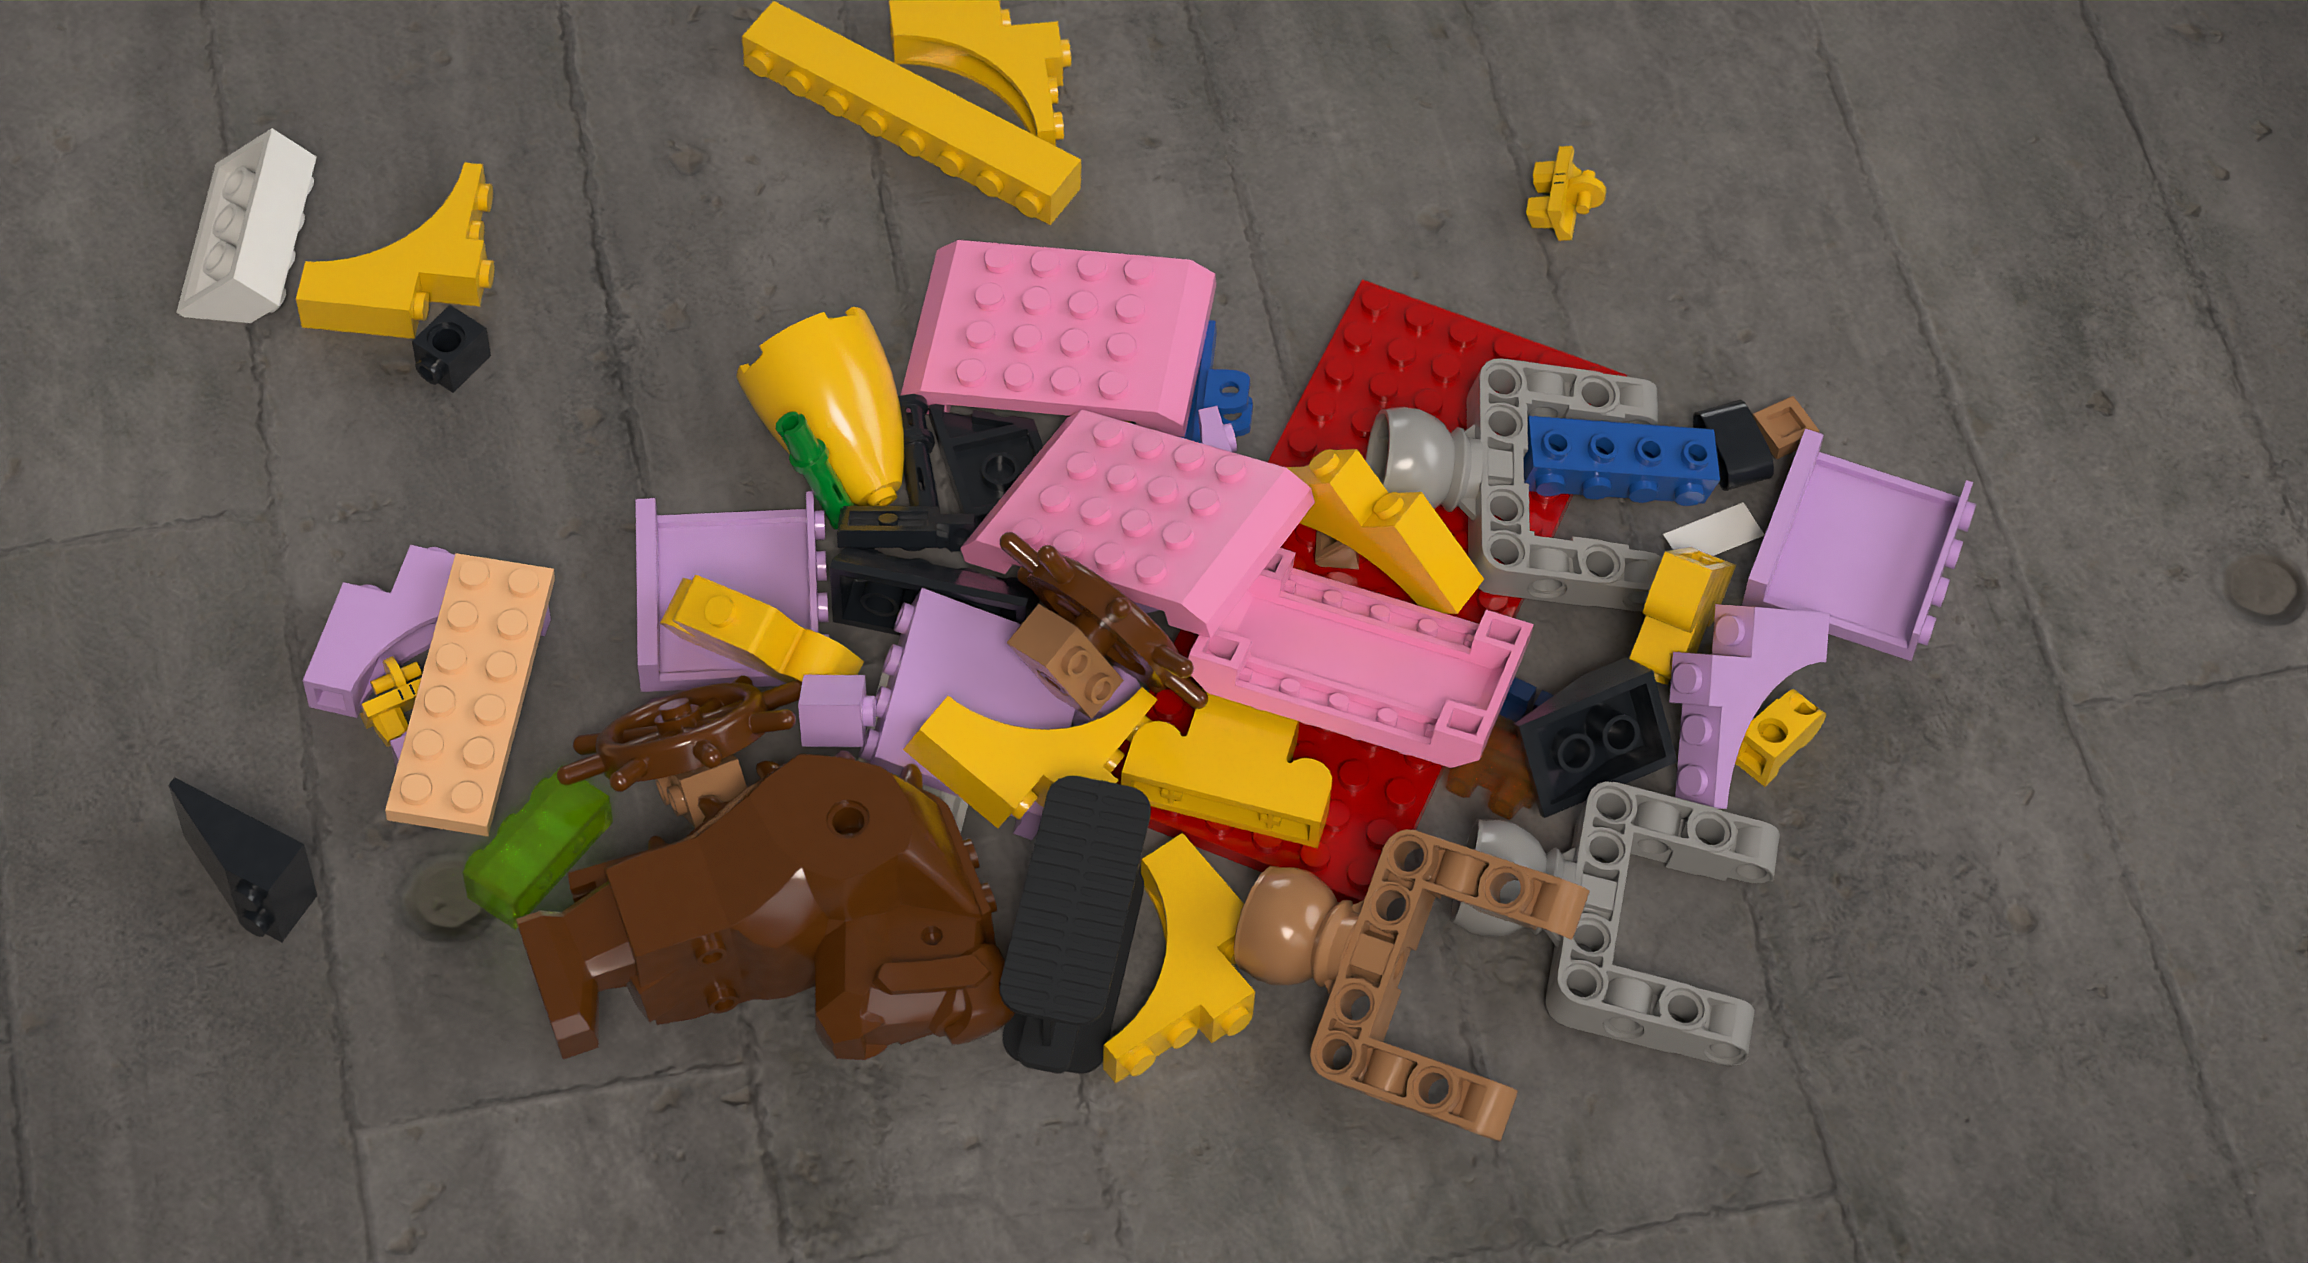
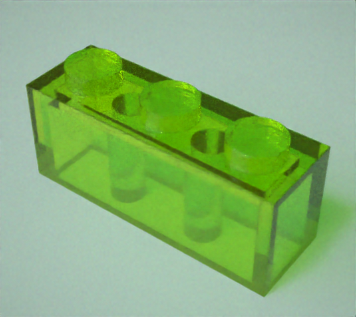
[462,765,613,930]

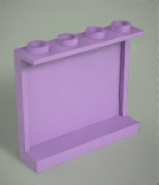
[1742,429,1977,661]
[636,491,829,692]
[859,588,1075,840]

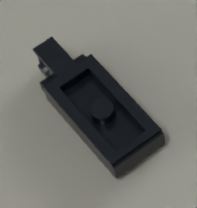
[837,506,976,552]

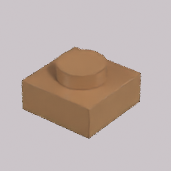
[1753,396,1819,460]

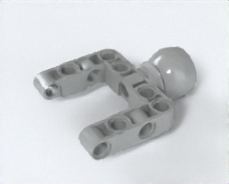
[1365,359,1662,611]
[1450,781,1780,1066]

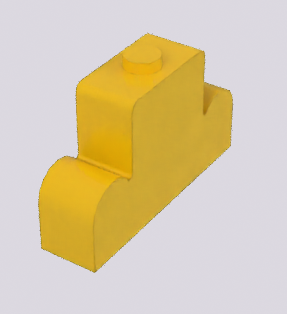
[1629,547,1736,685]
[660,575,864,683]
[1121,689,1332,848]

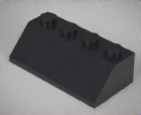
[830,547,1039,636]

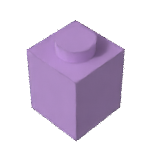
[798,675,876,747]

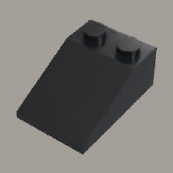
[1515,657,1677,818]
[169,777,317,943]

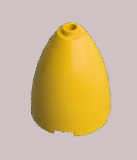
[736,307,904,506]

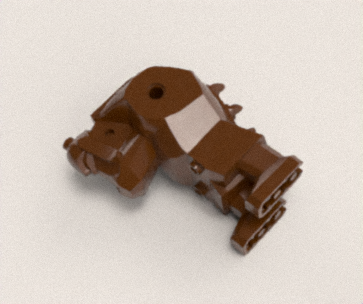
[516,750,1015,1060]

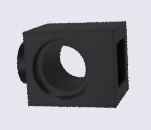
[412,305,491,393]

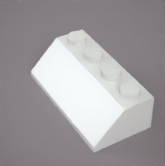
[176,128,316,323]

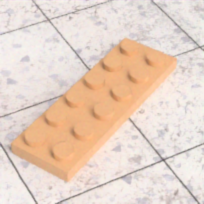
[385,553,555,836]

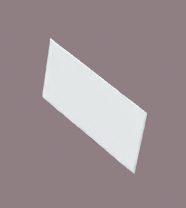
[1663,502,1765,556]

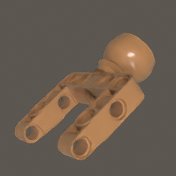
[1234,829,1590,1142]

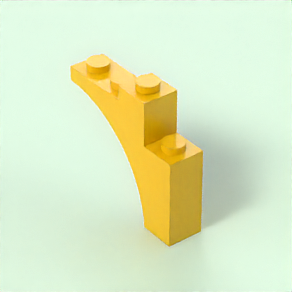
[889,0,1071,146]
[296,162,494,339]
[1286,449,1484,614]
[903,687,1157,829]
[1103,833,1255,1084]

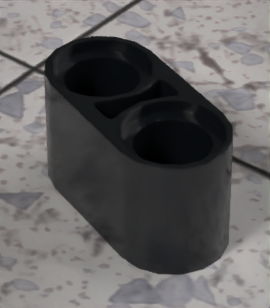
[1693,399,1774,491]

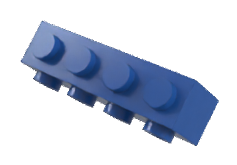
[1524,416,1720,506]

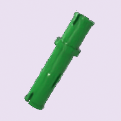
[775,412,854,530]

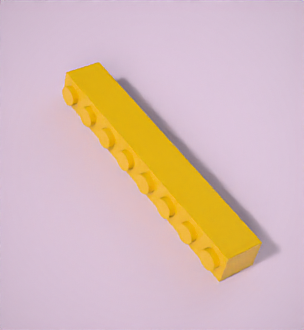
[742,1,1081,225]

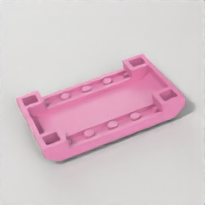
[900,240,1216,438]
[961,409,1315,638]
[1188,548,1534,768]

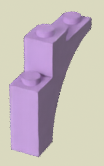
[303,545,551,718]
[1669,604,1830,809]

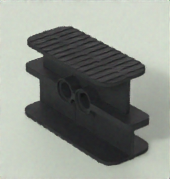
[1000,776,1151,1074]

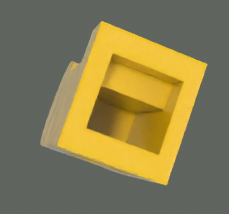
[1735,689,1826,787]

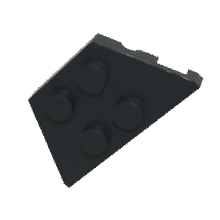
[929,404,1043,528]

